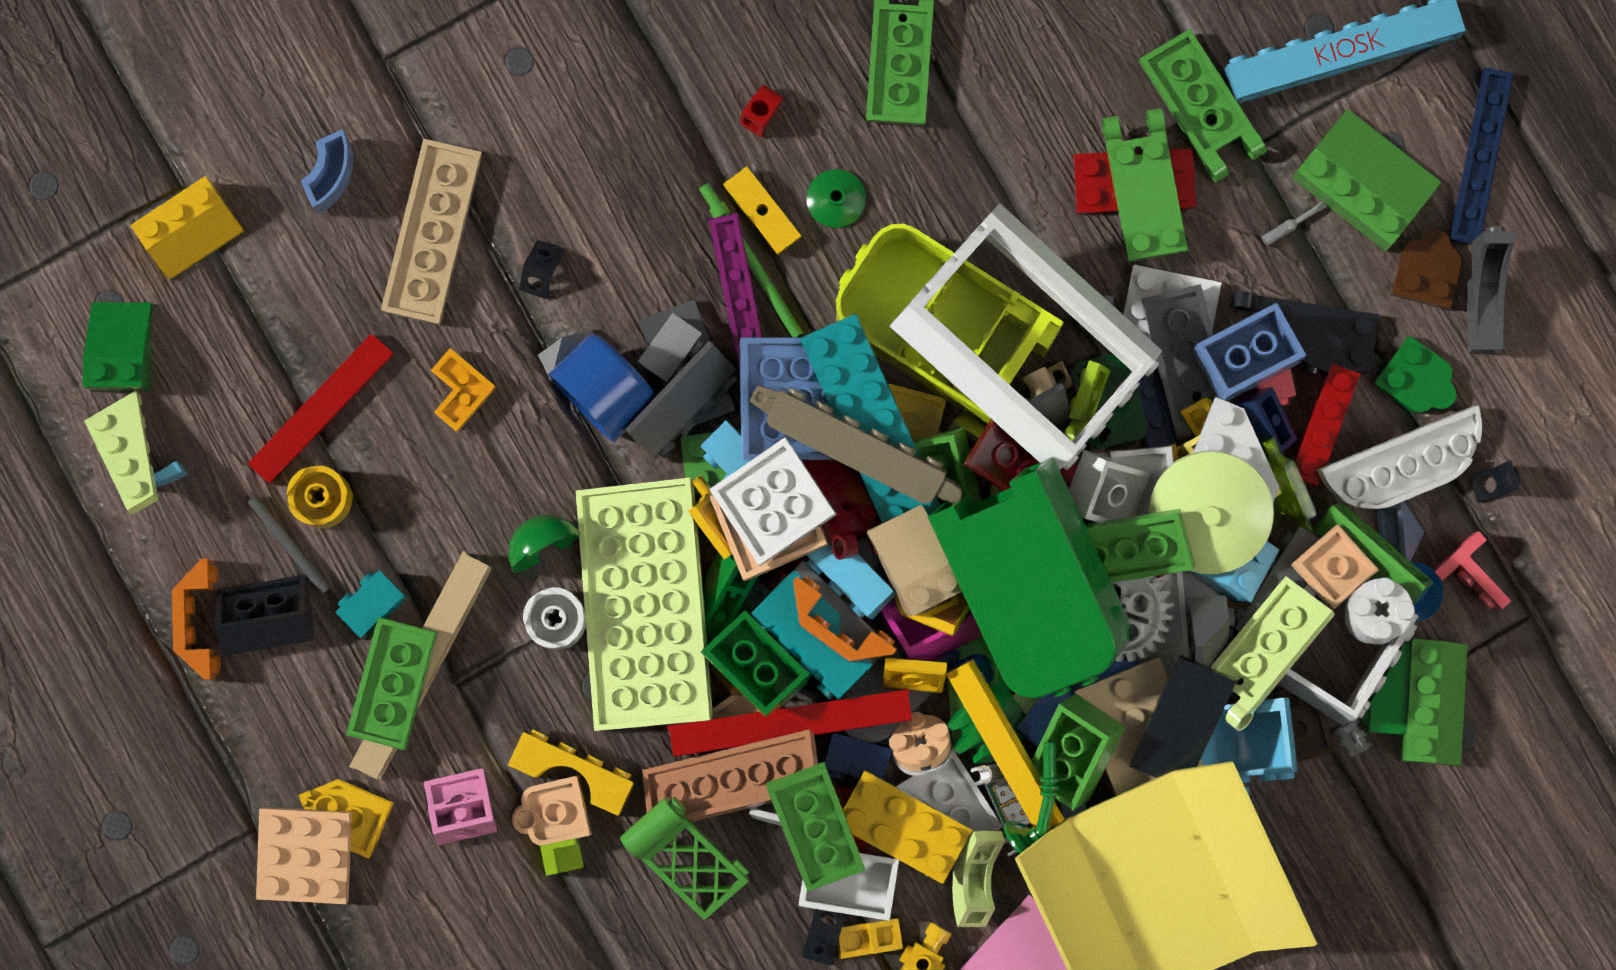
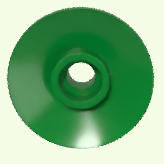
[807,169,866,228]

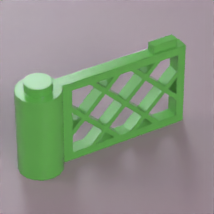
[620,796,749,920]

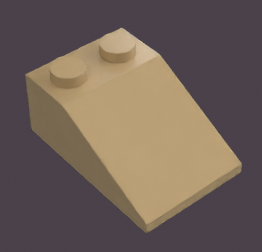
[866,505,962,616]

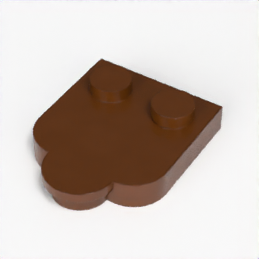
[1391,229,1462,310]

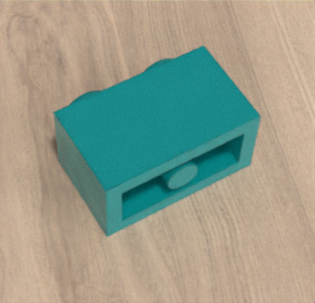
[336,570,408,640]

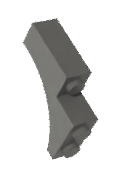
[1466,226,1515,354]

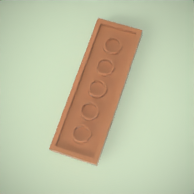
[642,730,818,822]

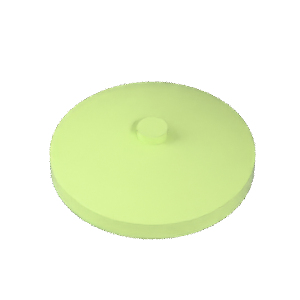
[1149,450,1274,574]

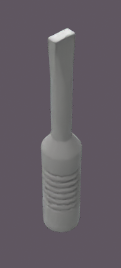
[1261,201,1326,247]

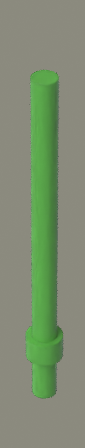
[699,183,804,338]

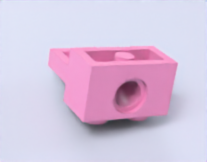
[424,768,497,845]

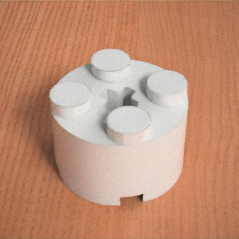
[1344,578,1415,644]
[523,587,586,650]

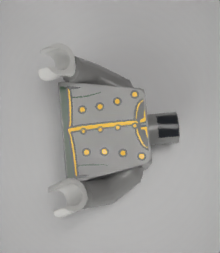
[971,764,1033,856]

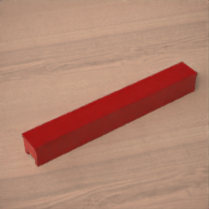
[667,689,912,757]

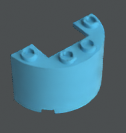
[1201,698,1298,783]

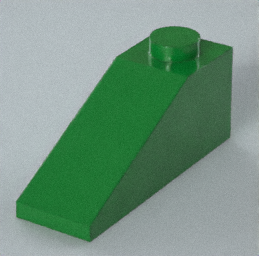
[703,553,758,643]
[1360,643,1411,735]

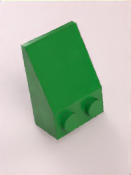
[82,302,152,392]

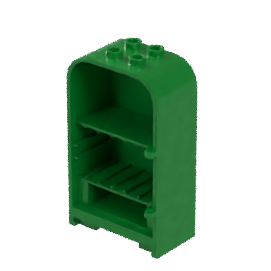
[928,457,1131,699]

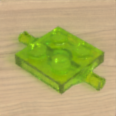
[1263,438,1317,533]

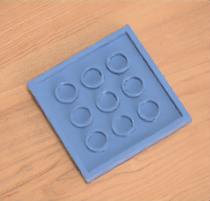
[740,338,835,460]

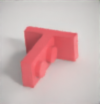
[1434,531,1511,611]

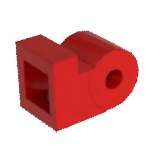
[739,84,784,137]

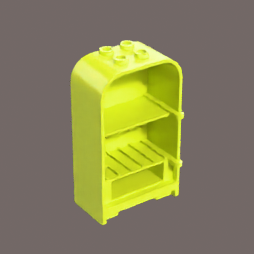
[836,224,1064,425]

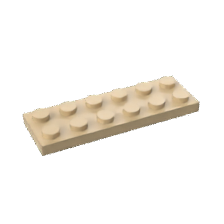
[381,139,482,325]

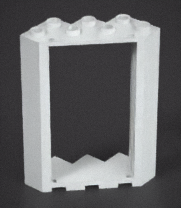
[890,203,1162,471]

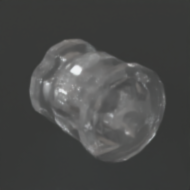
[1332,718,1373,758]

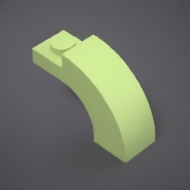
[952,830,1005,927]

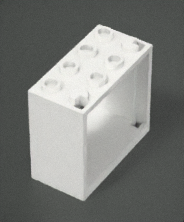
[1278,582,1418,725]

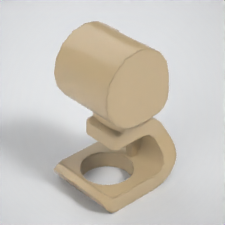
[1022,361,1074,398]

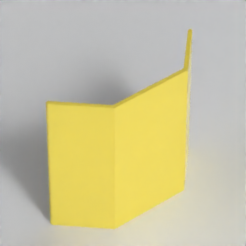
[1015,761,1318,970]

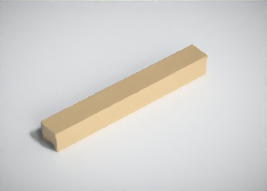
[349,551,492,780]

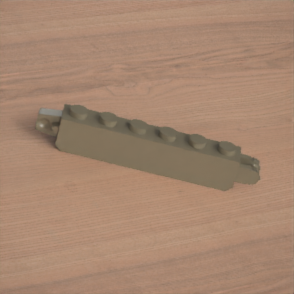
[750,385,963,504]

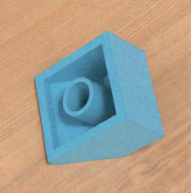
[1189,541,1279,603]

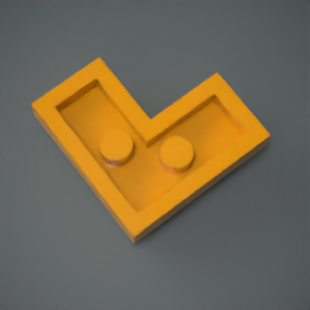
[431,348,496,433]

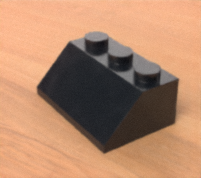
[215,575,313,656]

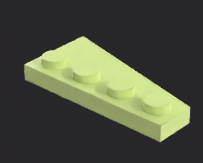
[84,391,158,515]

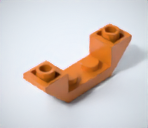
[172,558,221,681]
[793,576,897,662]

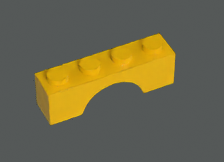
[508,729,635,816]

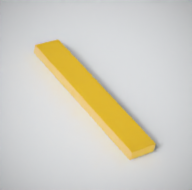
[946,660,1065,829]

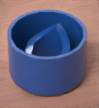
[548,334,656,443]

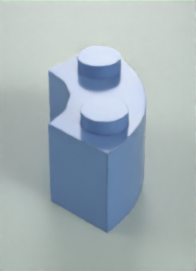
[301,129,353,214]

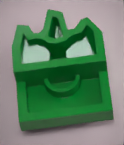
[946,681,1026,764]

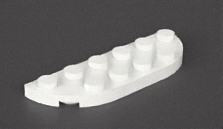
[1317,406,1482,509]

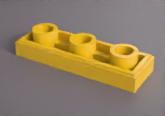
[723,166,801,255]

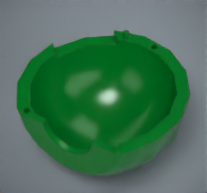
[508,514,581,573]

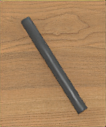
[248,495,332,595]

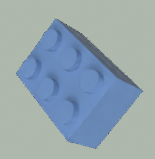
[1192,303,1306,401]

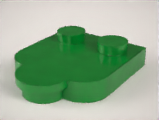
[1373,335,1456,414]

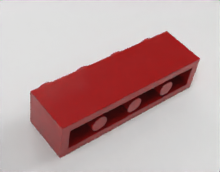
[1285,364,1360,490]

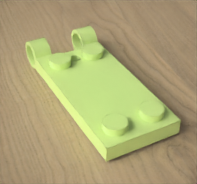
[1210,576,1335,731]

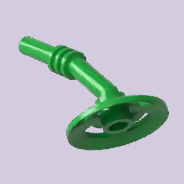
[1004,741,1059,854]

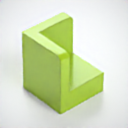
[540,838,584,876]

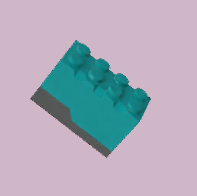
[751,561,880,701]

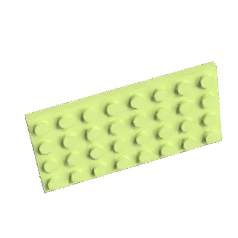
[576,478,713,731]

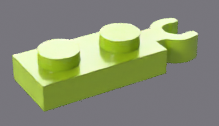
[1064,360,1110,441]

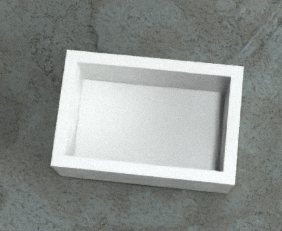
[798,853,899,921]

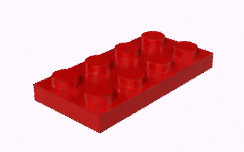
[1073,148,1196,215]

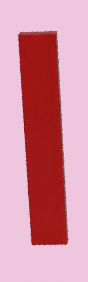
[247,333,394,485]

